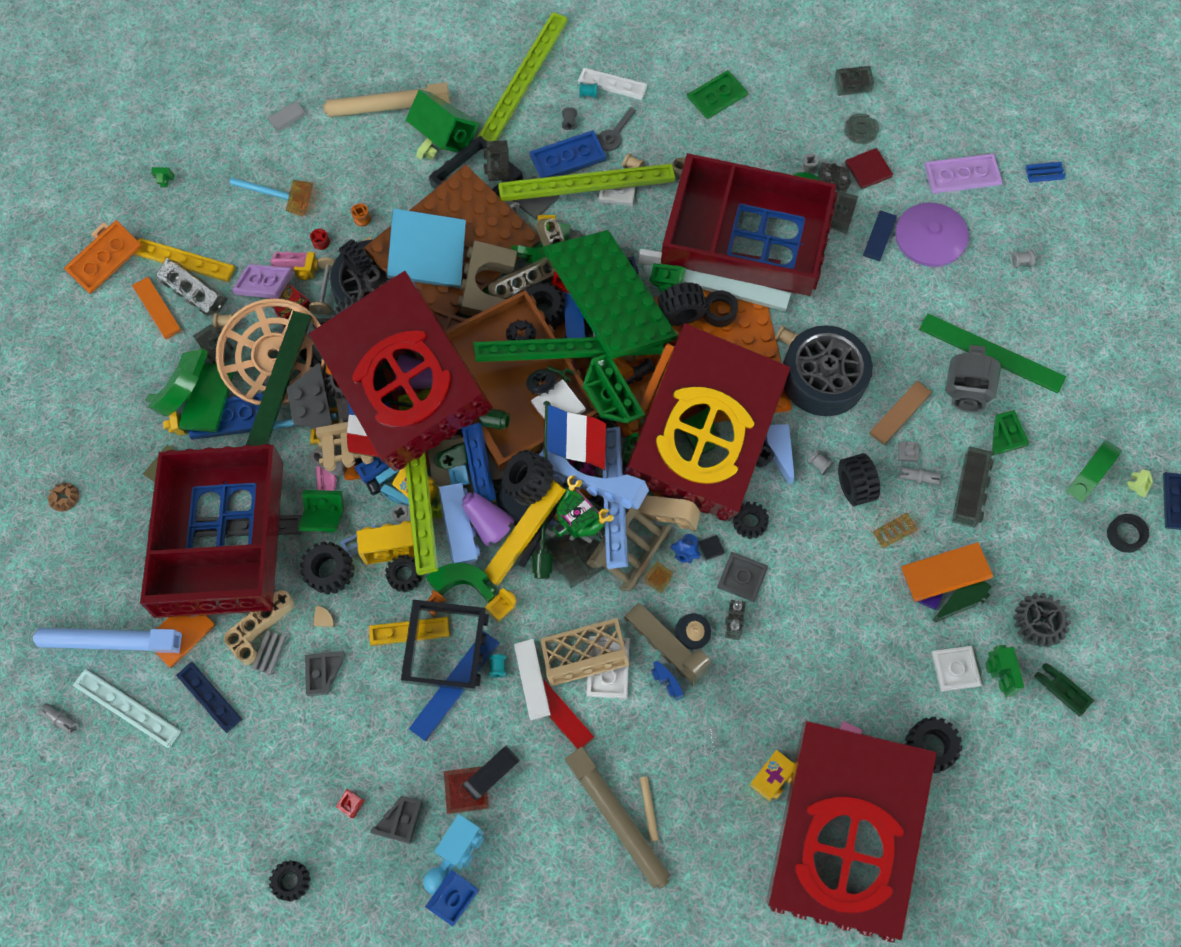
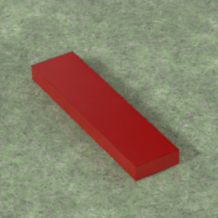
[543,679,594,749]

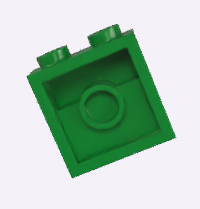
[985,645,1025,697]

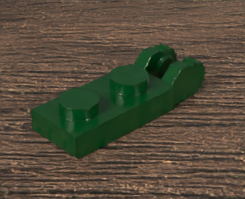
[1034,663,1094,717]

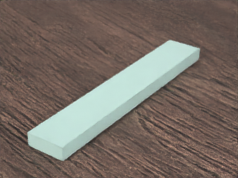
[683,269,791,312]
[73,669,181,748]

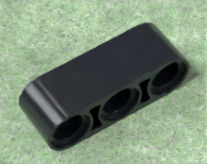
[462,745,520,801]

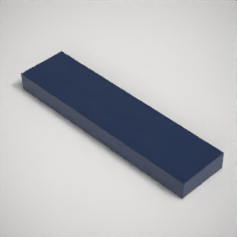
[176,661,242,733]

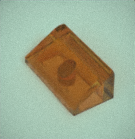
[286,180,313,216]

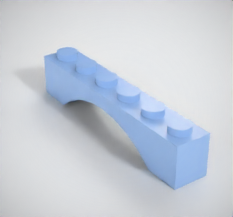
[539,447,649,510]

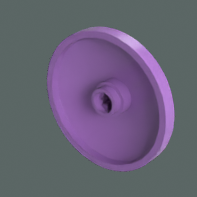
[895,203,969,267]

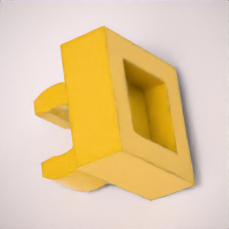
[163,411,187,436]

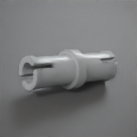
[899,466,941,485]
[38,703,79,735]

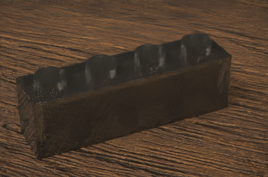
[952,446,994,528]

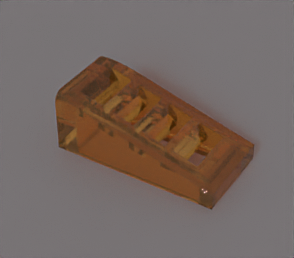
[873,513,917,549]

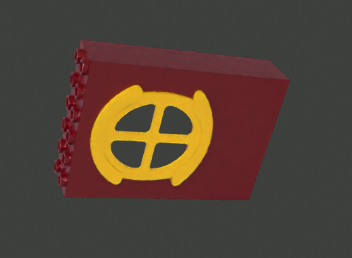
[623,323,791,521]

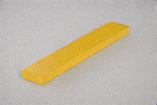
[134,238,235,282]
[484,479,566,586]

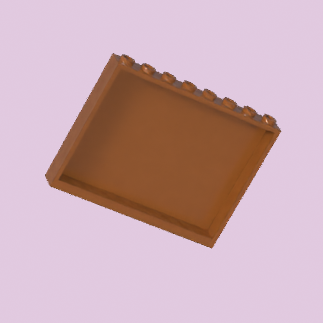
[445,290,600,471]

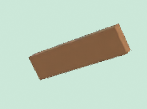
[869,381,932,445]

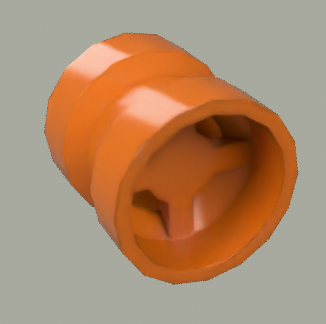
[351,203,371,227]

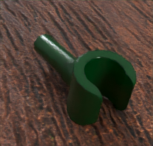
[547,366,574,383]

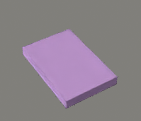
[232,264,294,299]

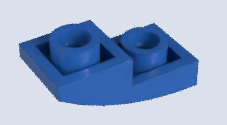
[651,661,684,701]

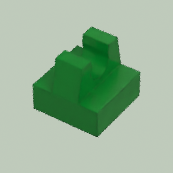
[151,167,175,188]

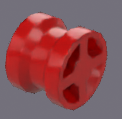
[310,228,330,250]

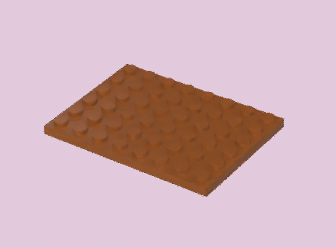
[363,164,541,315]

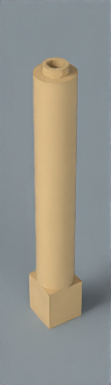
[323,82,450,117]

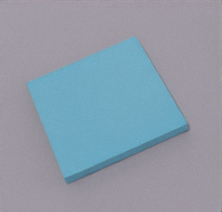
[386,208,466,288]

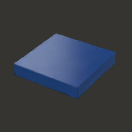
[425,870,479,927]

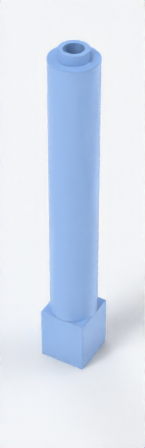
[33,628,182,653]

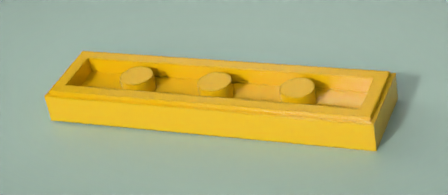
[369,617,450,646]

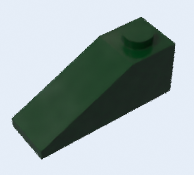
[933,581,992,623]

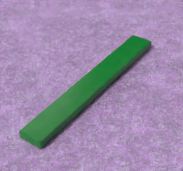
[919,313,1066,394]

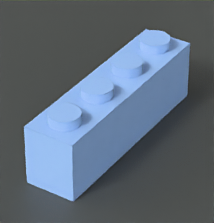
[438,483,480,564]

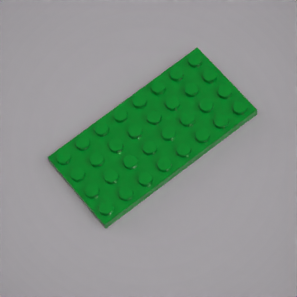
[543,230,678,360]

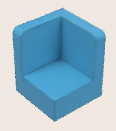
[448,463,472,485]

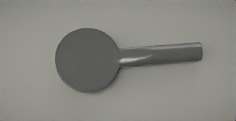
[598,107,635,151]

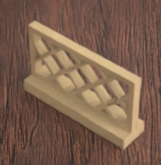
[540,618,630,687]

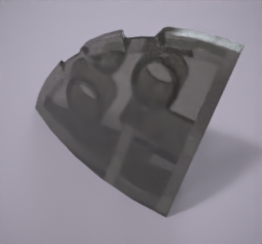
[545,534,606,588]

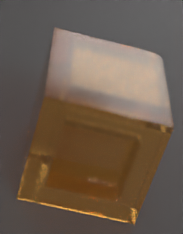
[645,561,673,594]

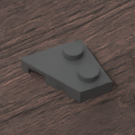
[305,651,345,696]
[370,796,423,844]

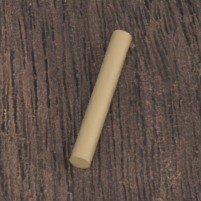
[640,776,659,842]

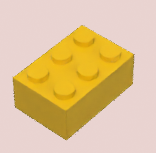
[356,521,415,565]

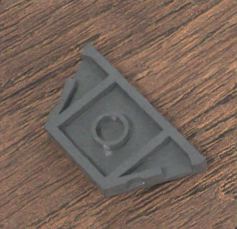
[286,363,333,430]

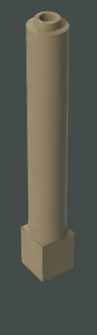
[565,747,671,890]

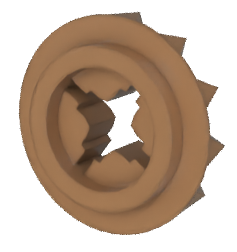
[47,482,79,512]

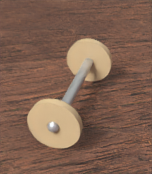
[309,257,335,315]

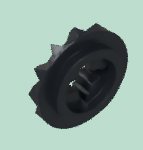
[506,319,536,341]
[526,369,557,396]

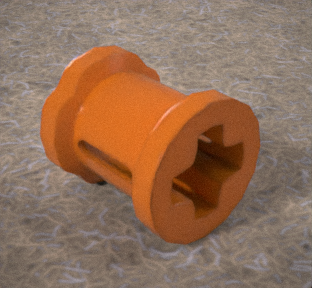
[427,590,447,617]

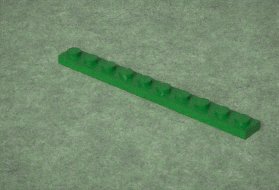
[473,337,664,362]

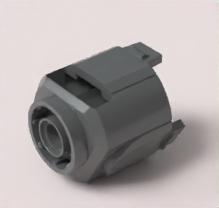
[945,345,1001,412]

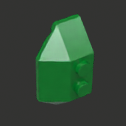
[582,353,645,423]

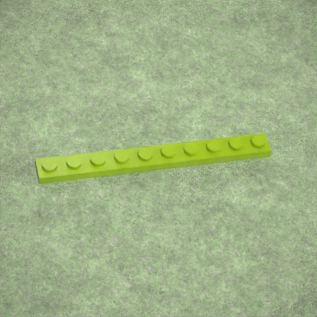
[477,12,567,146]
[498,163,675,201]
[398,392,438,575]

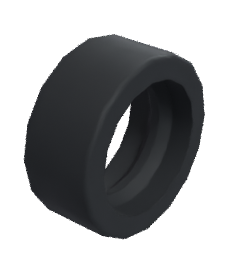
[704,290,738,327]
[1107,513,1149,553]

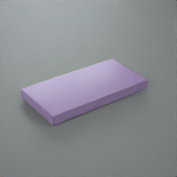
[924,153,1002,194]

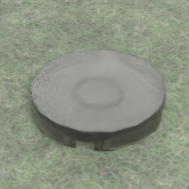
[844,113,879,144]

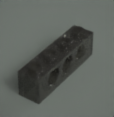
[156,258,228,316]

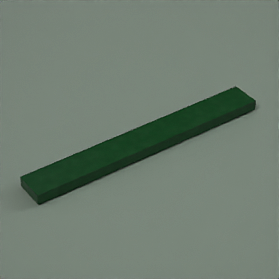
[246,310,312,446]

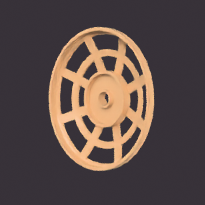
[216,299,326,406]

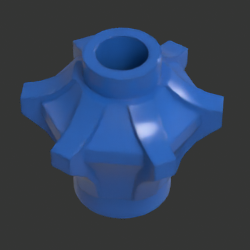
[670,534,701,563]

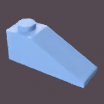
[763,424,794,484]

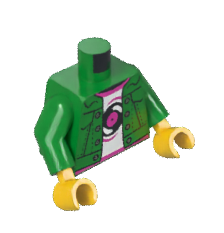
[553,475,614,538]

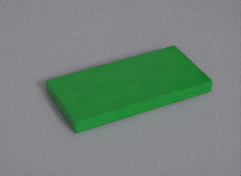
[179,363,234,433]

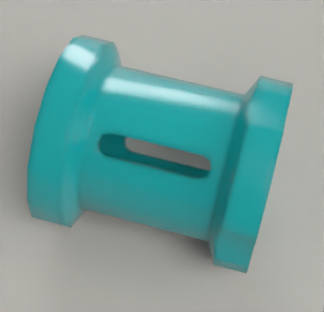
[579,82,598,99]
[488,654,507,678]

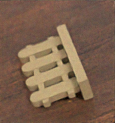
[316,422,374,471]

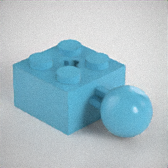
[423,814,484,895]

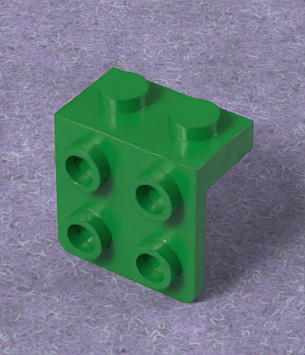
[298,490,344,533]

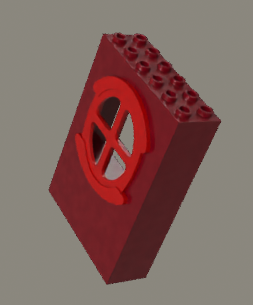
[308,270,493,471]
[766,721,937,943]

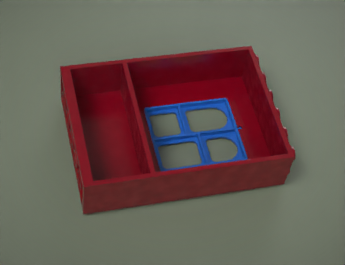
[661,153,838,296]
[140,444,283,618]

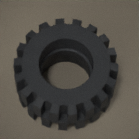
[524,282,565,330]
[658,282,708,326]
[502,450,554,504]
[838,453,880,506]
[300,541,355,595]
[905,717,963,774]

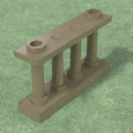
[587,504,671,591]

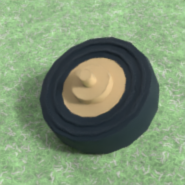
[675,613,711,650]

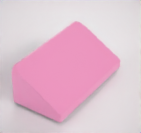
[271,252,307,269]

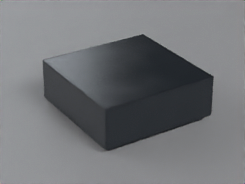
[699,535,725,561]

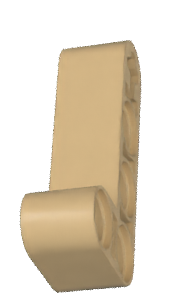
[639,495,701,532]
[224,590,294,665]

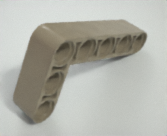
[488,218,565,298]
[624,603,710,686]

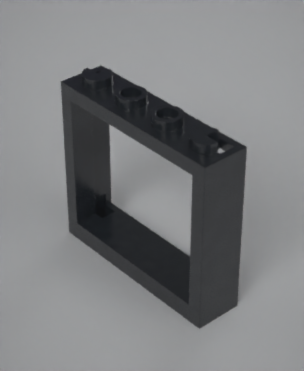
[429,136,523,197]
[401,599,489,691]

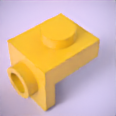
[293,252,320,281]
[485,588,517,623]

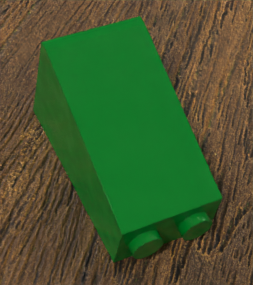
[405,89,480,153]

